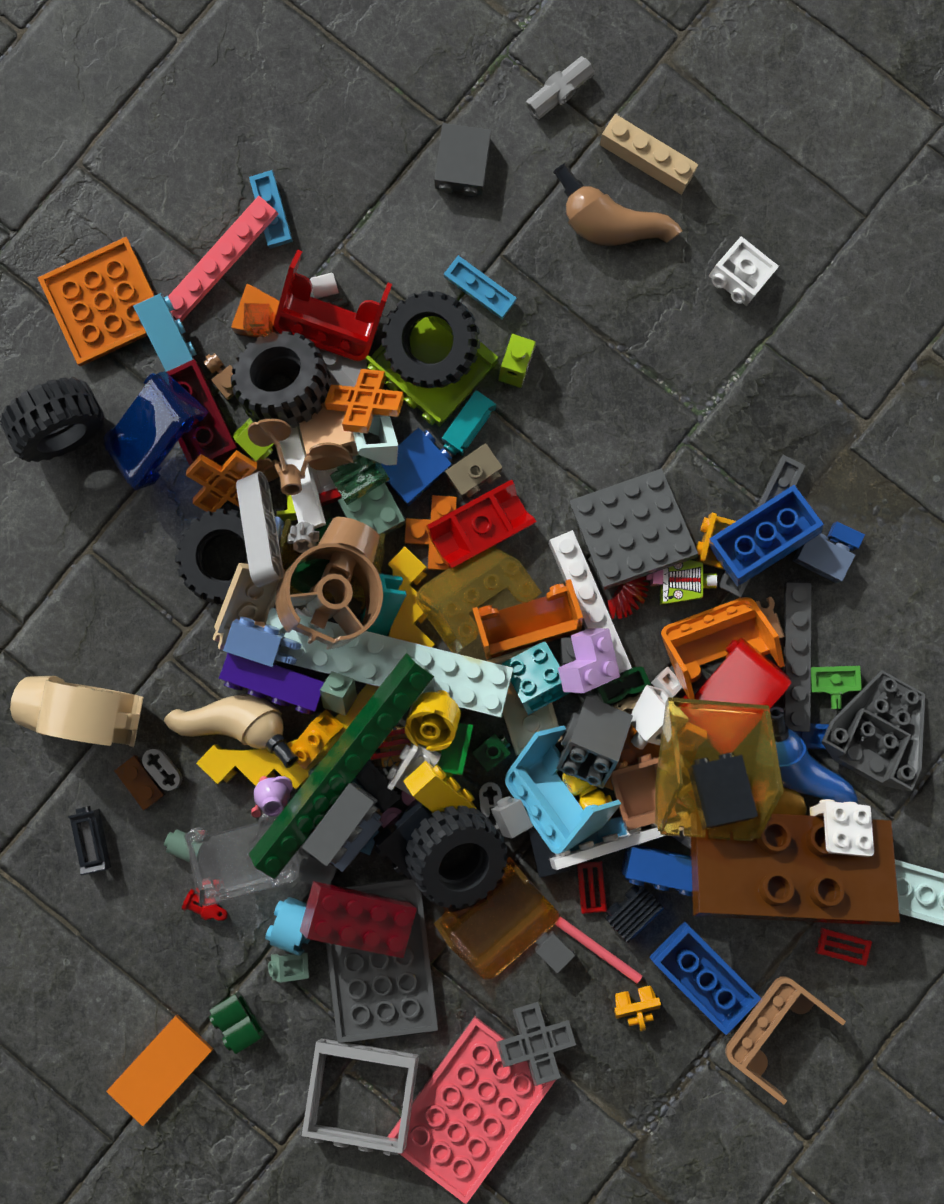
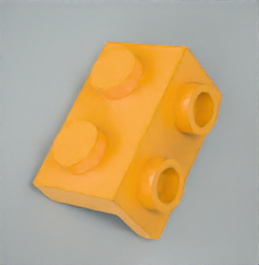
[696,513,736,570]

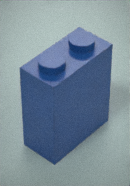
[375,428,452,506]

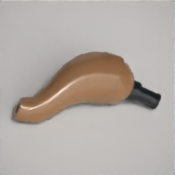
[553,163,683,246]

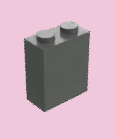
[434,123,491,196]

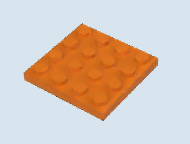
[37,237,155,367]

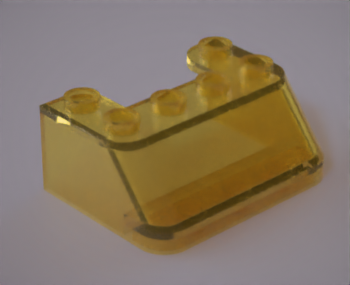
[416,546,542,654]

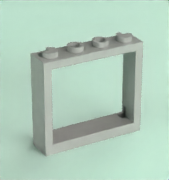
[302,1038,419,1156]

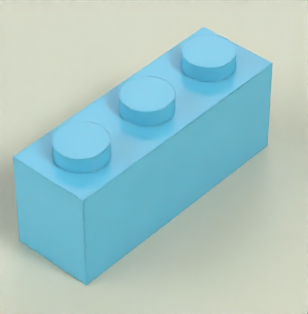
[133,293,197,372]

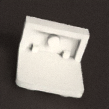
[810,799,874,857]

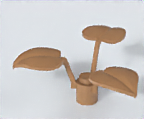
[248,419,354,495]

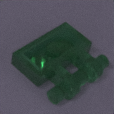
[330,454,390,505]

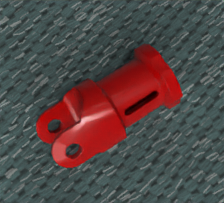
[181,889,228,921]

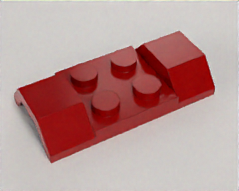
[426,479,537,569]

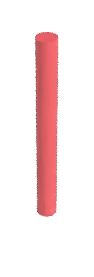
[555,916,642,984]

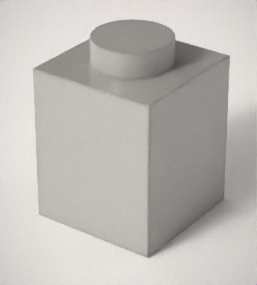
[491,796,533,838]

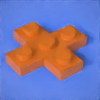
[325,369,404,433]
[186,450,257,512]
[405,495,457,571]

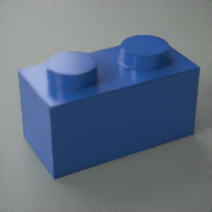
[827,522,865,551]

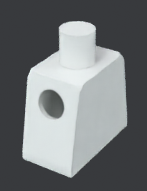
[631,685,688,749]

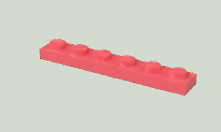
[169,196,278,322]

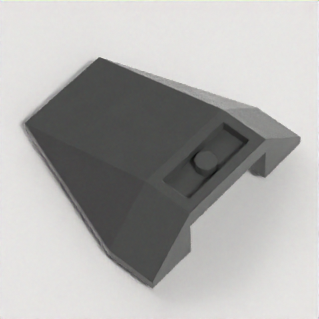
[821,670,925,792]

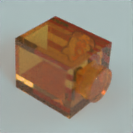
[243,303,273,336]

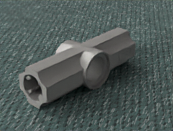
[525,56,595,120]

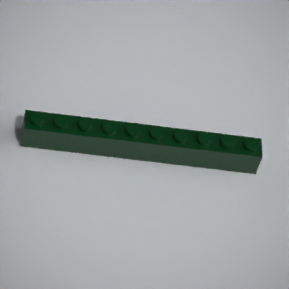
[249,653,434,879]

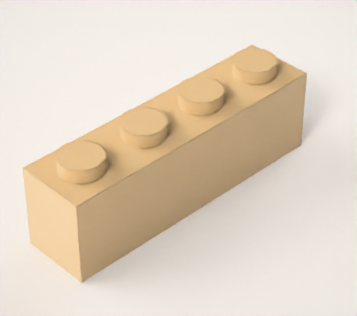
[600,114,698,195]

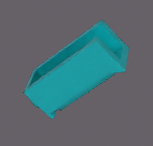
[442,390,496,456]
[360,574,406,636]

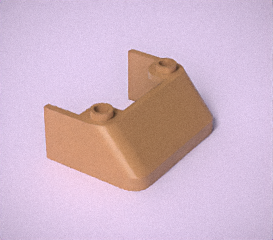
[725,977,846,1105]

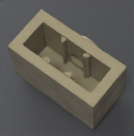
[445,443,503,498]

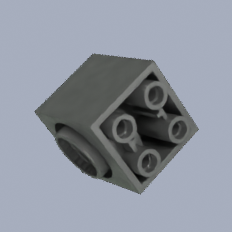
[556,696,633,788]

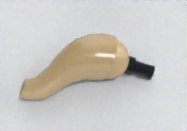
[164,694,298,768]

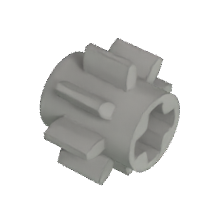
[287,522,319,553]

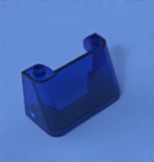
[104,371,209,490]

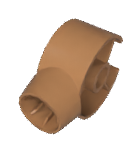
[275,517,383,650]

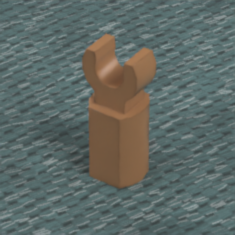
[756,597,784,638]

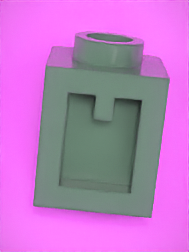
[268,952,309,983]

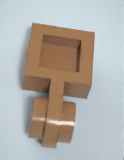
[203,353,235,400]

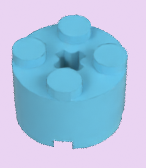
[265,897,310,956]

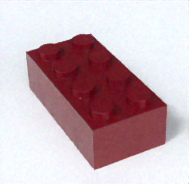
[150,359,241,466]
[300,881,417,958]

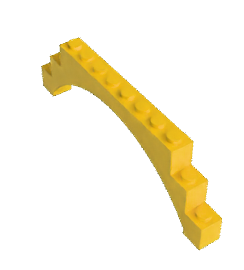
[196,547,435,789]

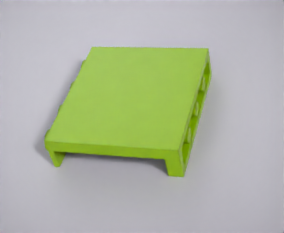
[366,316,498,427]

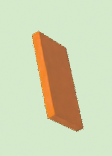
[106,1014,214,1126]

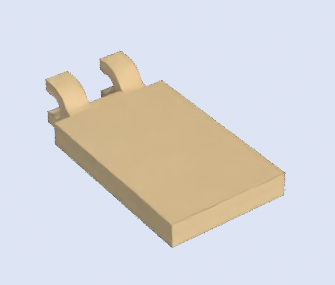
[213,563,285,650]

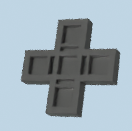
[496,1002,576,1086]

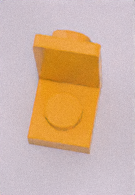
[290,710,344,769]

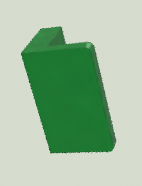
[439,723,473,776]

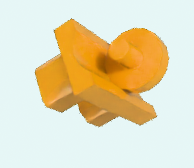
[614,986,661,1031]

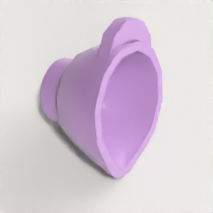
[254,776,293,816]

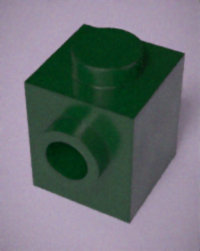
[472,733,511,772]

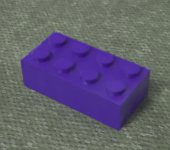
[219,653,325,715]

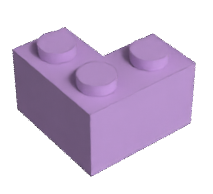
[558,628,620,693]

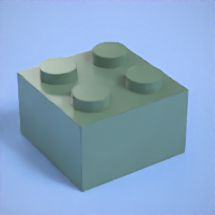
[338,477,406,538]

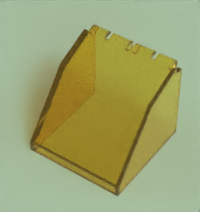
[655,697,784,842]

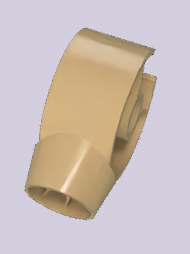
[10,676,144,747]

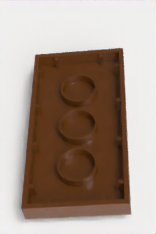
[690,809,900,926]

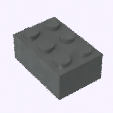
[302,782,378,866]

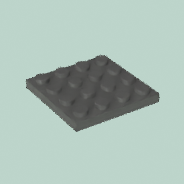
[569,468,698,590]

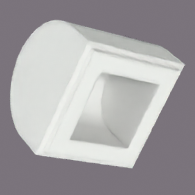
[310,273,339,299]

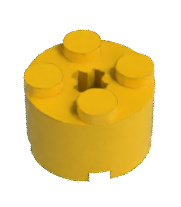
[405,690,461,751]

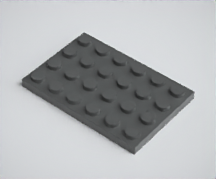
[326,879,438,1043]

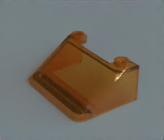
[433,857,559,979]

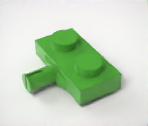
[811,666,861,709]

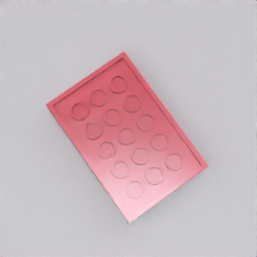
[387,1016,556,1204]

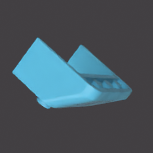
[505,725,622,854]

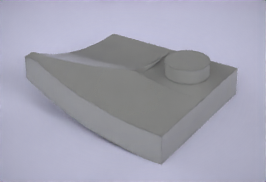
[318,348,367,387]

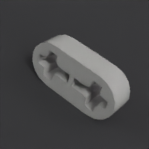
[142,749,182,791]
[479,782,502,829]

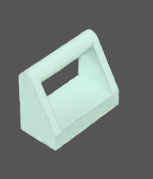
[353,415,398,465]

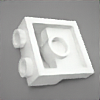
[709,236,779,306]

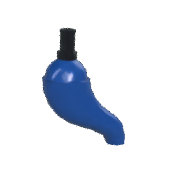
[756,707,858,804]

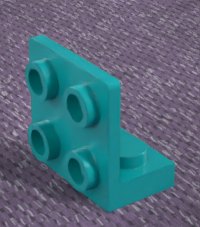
[502,641,571,715]

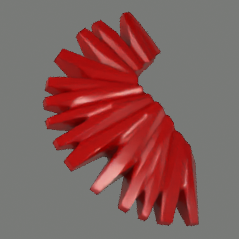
[607,577,648,619]

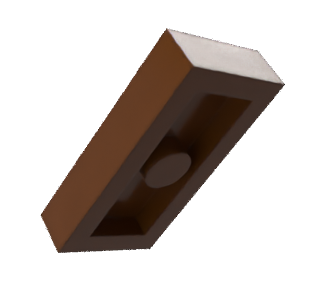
[114,755,165,811]

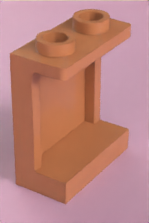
[610,754,676,831]

